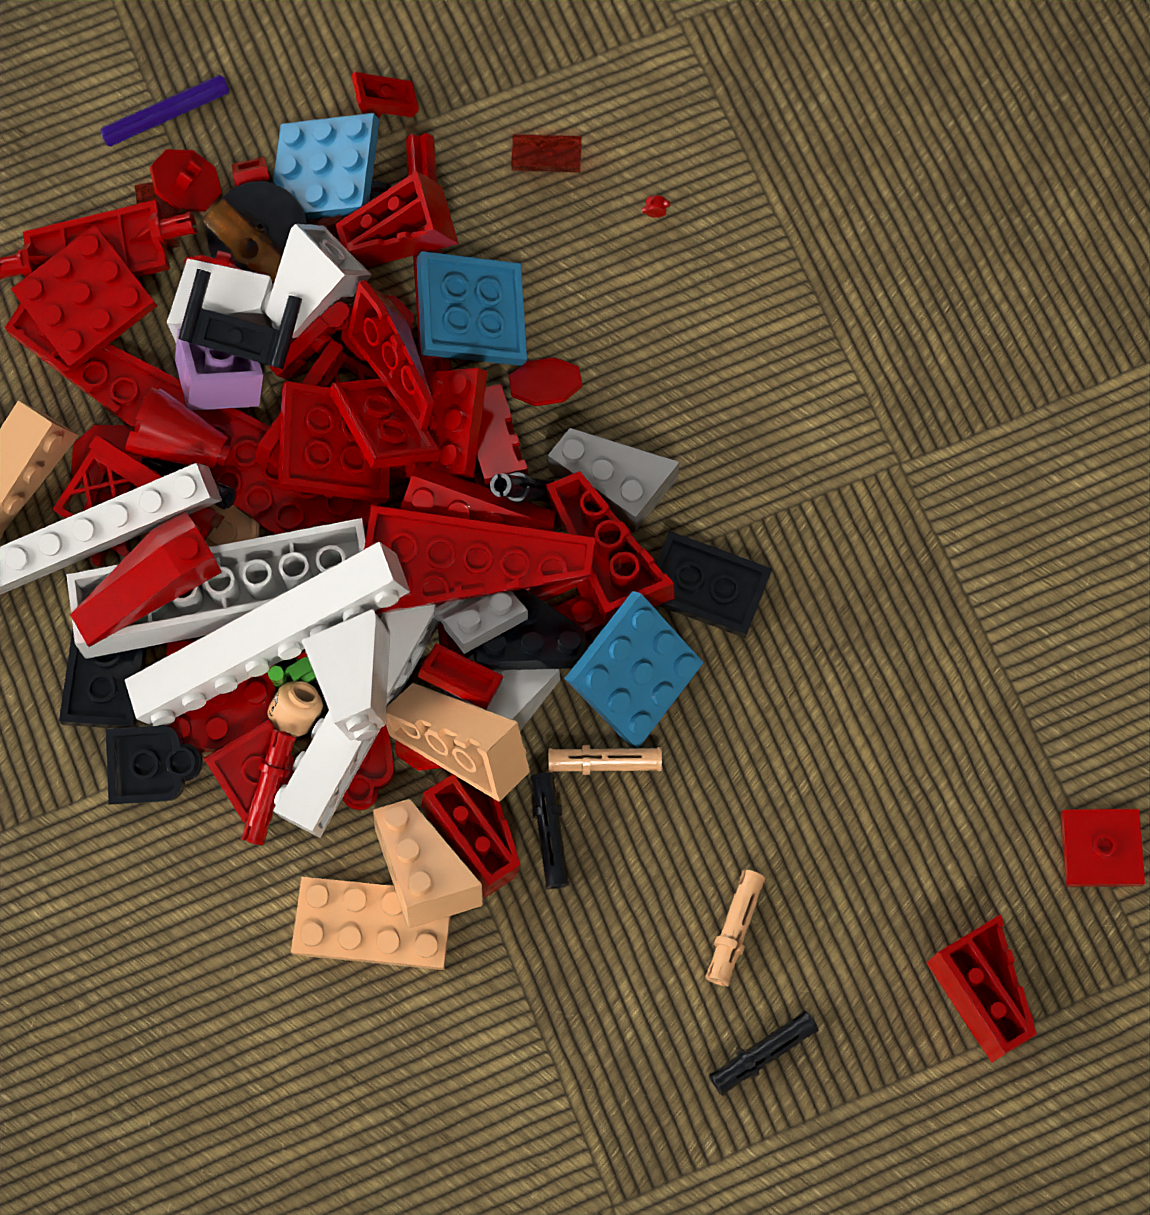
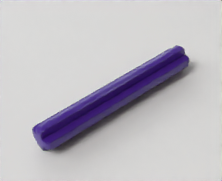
[100,75,229,146]

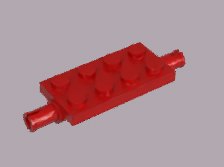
[0,200,197,280]

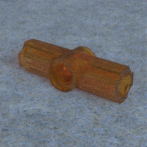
[203,199,282,285]

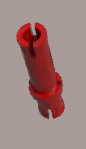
[241,729,297,845]

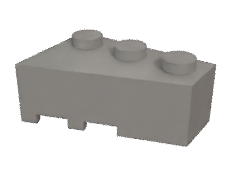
[548,428,679,532]

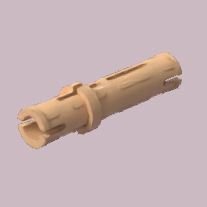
[548,745,662,775]
[705,870,766,987]

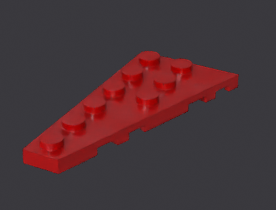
[364,505,596,614]

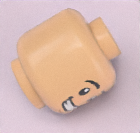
[268,681,323,737]

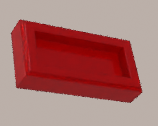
[418,643,504,710]

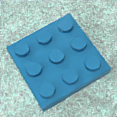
[273,113,379,219]
[416,251,527,366]
[565,591,704,748]

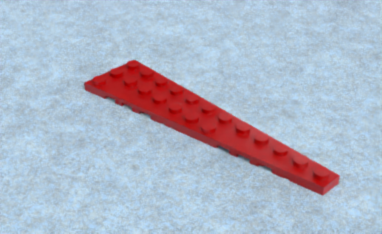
[4,303,390,535]

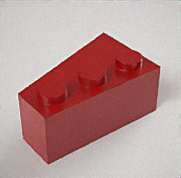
[335,171,459,267]
[474,384,528,489]
[421,774,521,898]
[927,914,1037,1063]

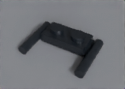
[178,269,303,369]

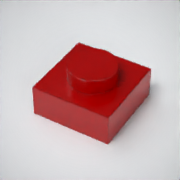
[231,157,270,187]

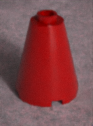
[125,386,232,471]

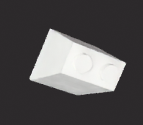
[265,224,372,338]
[167,259,274,343]
[302,609,390,741]
[444,653,560,731]

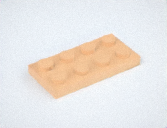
[291,877,451,970]

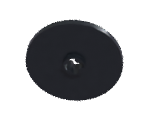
[207,181,309,284]

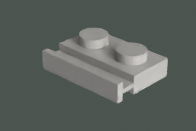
[434,591,528,654]

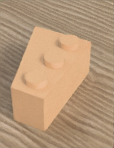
[373,799,483,929]

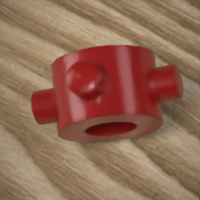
[642,196,671,218]

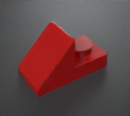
[351,71,419,119]

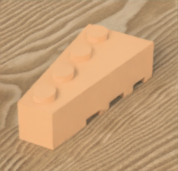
[0,401,79,539]
[386,683,530,802]

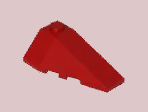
[347,280,434,431]
[70,511,222,647]

